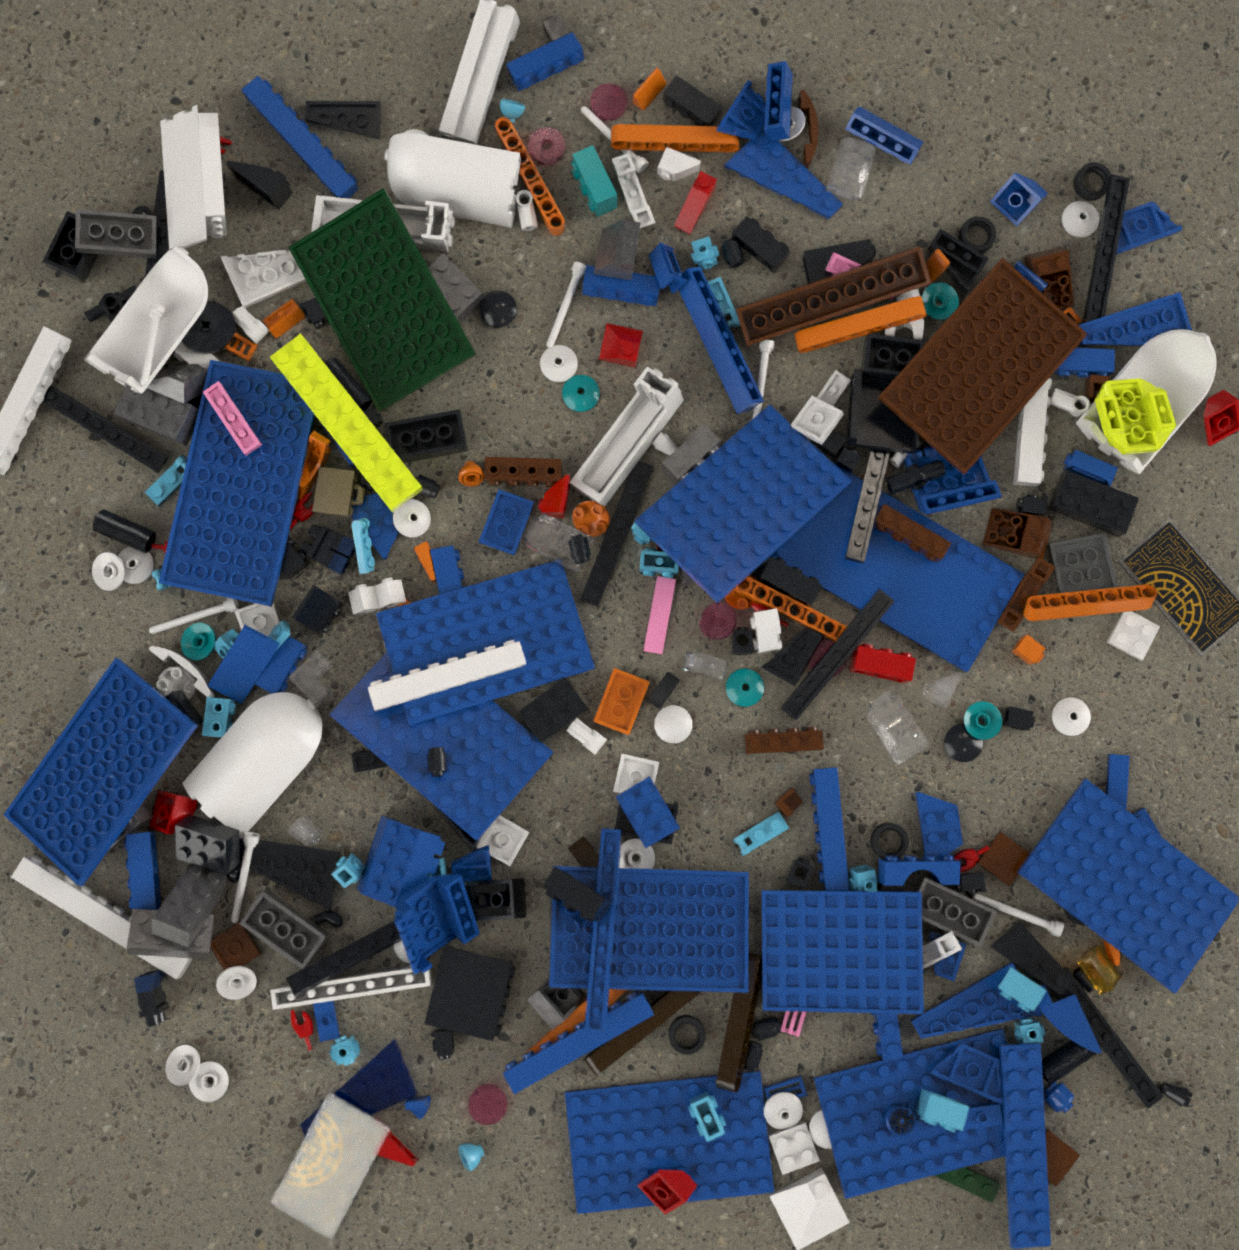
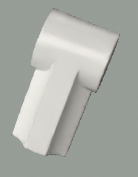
[516,190,538,231]
[232,306,269,344]
[1050,388,1090,417]
[567,718,607,755]

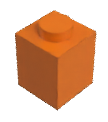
[1011,634,1046,665]

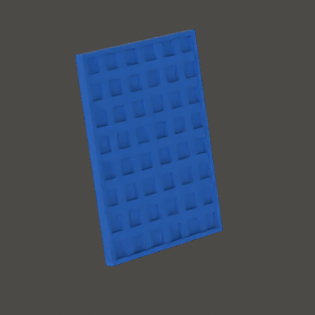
[762,890,924,1014]

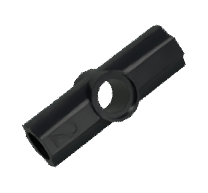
[886,459,946,494]

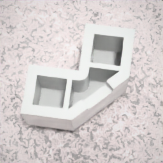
[348,578,406,615]
[750,609,782,654]

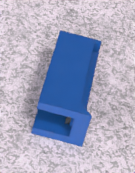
[648,243,687,293]
[1063,450,1118,487]

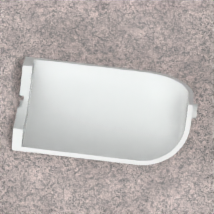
[385,133,521,228]
[84,246,208,394]
[1076,329,1217,474]
[183,692,322,839]

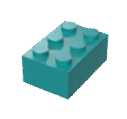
[571,145,617,217]

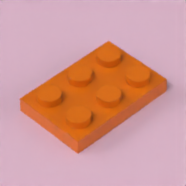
[593,668,650,736]

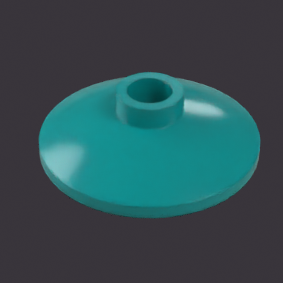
[921,282,959,320]
[562,375,600,412]
[181,622,216,661]
[726,668,764,707]
[964,701,1002,740]

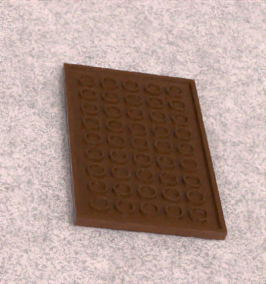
[878,258,1087,475]

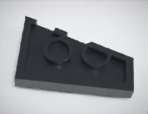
[761,627,824,686]

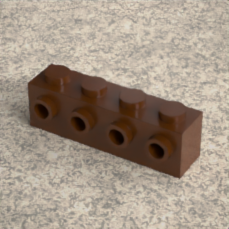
[484,457,562,488]
[873,504,951,562]
[743,727,824,754]

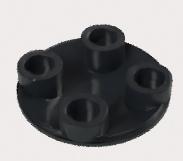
[479,291,517,329]
[944,724,983,762]

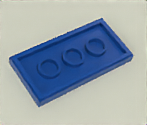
[207,625,280,704]

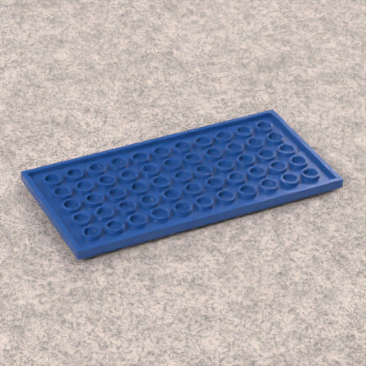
[159,360,315,607]
[770,462,1024,673]

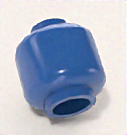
[1044,1082,1074,1113]

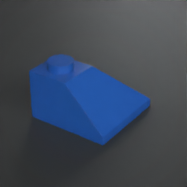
[990,172,1048,226]

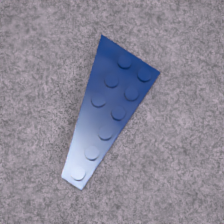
[724,128,843,219]
[1078,292,1192,346]
[910,962,1043,1039]

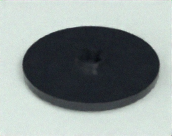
[181,301,235,354]

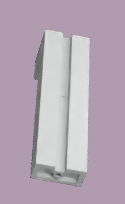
[439,0,520,145]
[311,195,455,253]
[570,367,684,507]

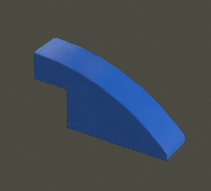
[1038,985,1102,1054]

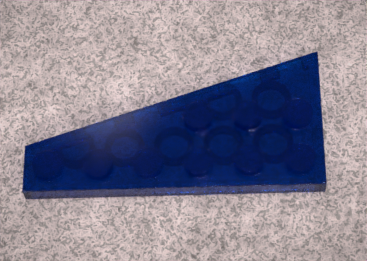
[300,1039,418,1141]

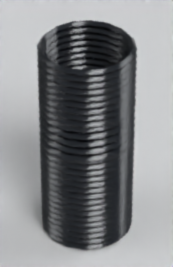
[325,358,372,411]
[92,509,156,554]
[1042,1040,1097,1085]

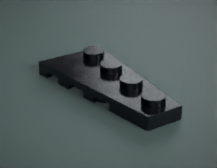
[305,101,381,140]
[990,921,1075,995]

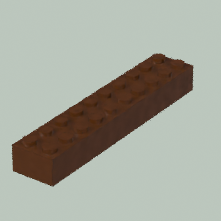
[735,246,931,346]

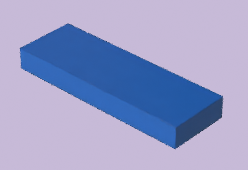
[1106,754,1130,810]

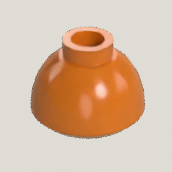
[458,461,484,486]

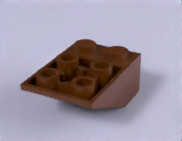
[1024,247,1074,309]
[982,508,1053,559]

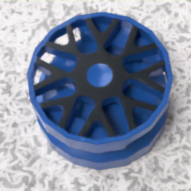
[885,1105,916,1136]

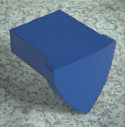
[405,1095,431,1119]

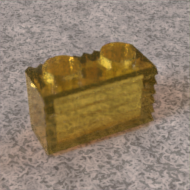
[1077,945,1122,995]

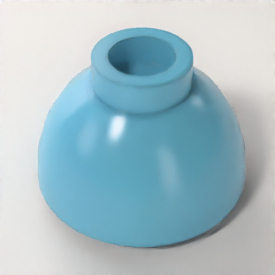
[500,99,525,123]
[458,1143,484,1171]

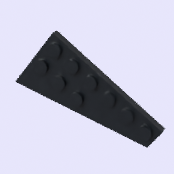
[240,838,340,910]

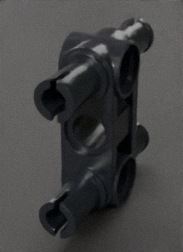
[84,285,137,323]

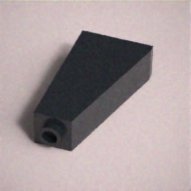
[802,239,876,283]

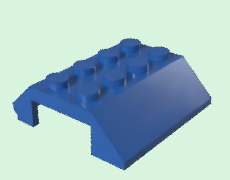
[904,446,1002,515]
[356,815,446,908]
[395,874,480,974]

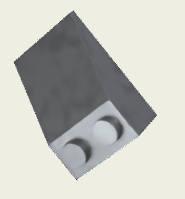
[147,364,208,404]

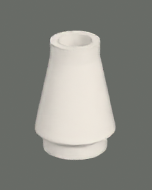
[652,432,678,456]

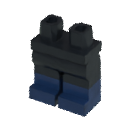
[299,524,356,576]
[134,970,169,1027]

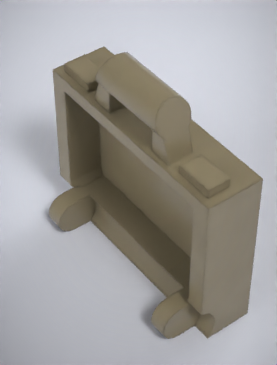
[312,467,365,518]

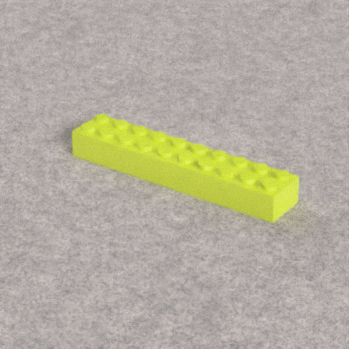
[270,334,423,513]

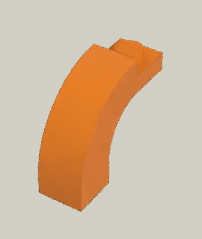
[297,431,331,499]

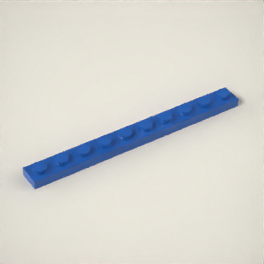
[584,828,622,1033]

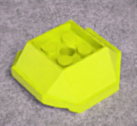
[1095,378,1176,455]

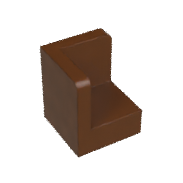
[1084,375,1110,402]
[773,787,803,818]

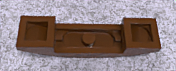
[798,90,819,169]
[997,557,1055,632]

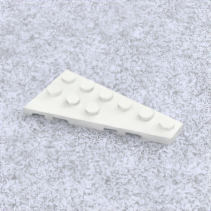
[220,250,306,308]

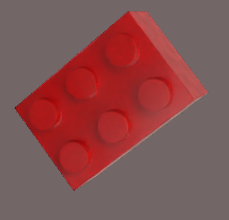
[849,643,916,683]

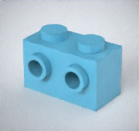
[639,548,679,578]
[202,697,236,738]
[688,1091,726,1142]

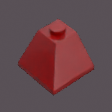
[599,323,643,368]
[1203,389,1239,446]
[538,475,571,519]
[149,789,197,835]
[637,1170,697,1215]

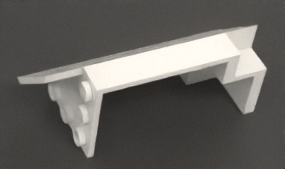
[160,105,227,249]

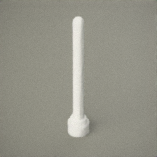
[581,106,649,174]
[546,262,586,348]
[140,303,165,386]
[753,340,775,418]
[149,598,239,634]
[231,832,260,923]
[972,893,1064,937]

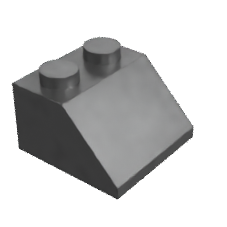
[527,979,586,1029]

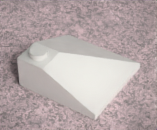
[769,1168,850,1250]

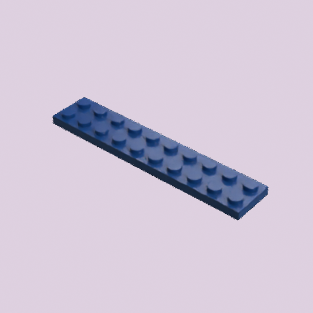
[999,1042,1051,1249]

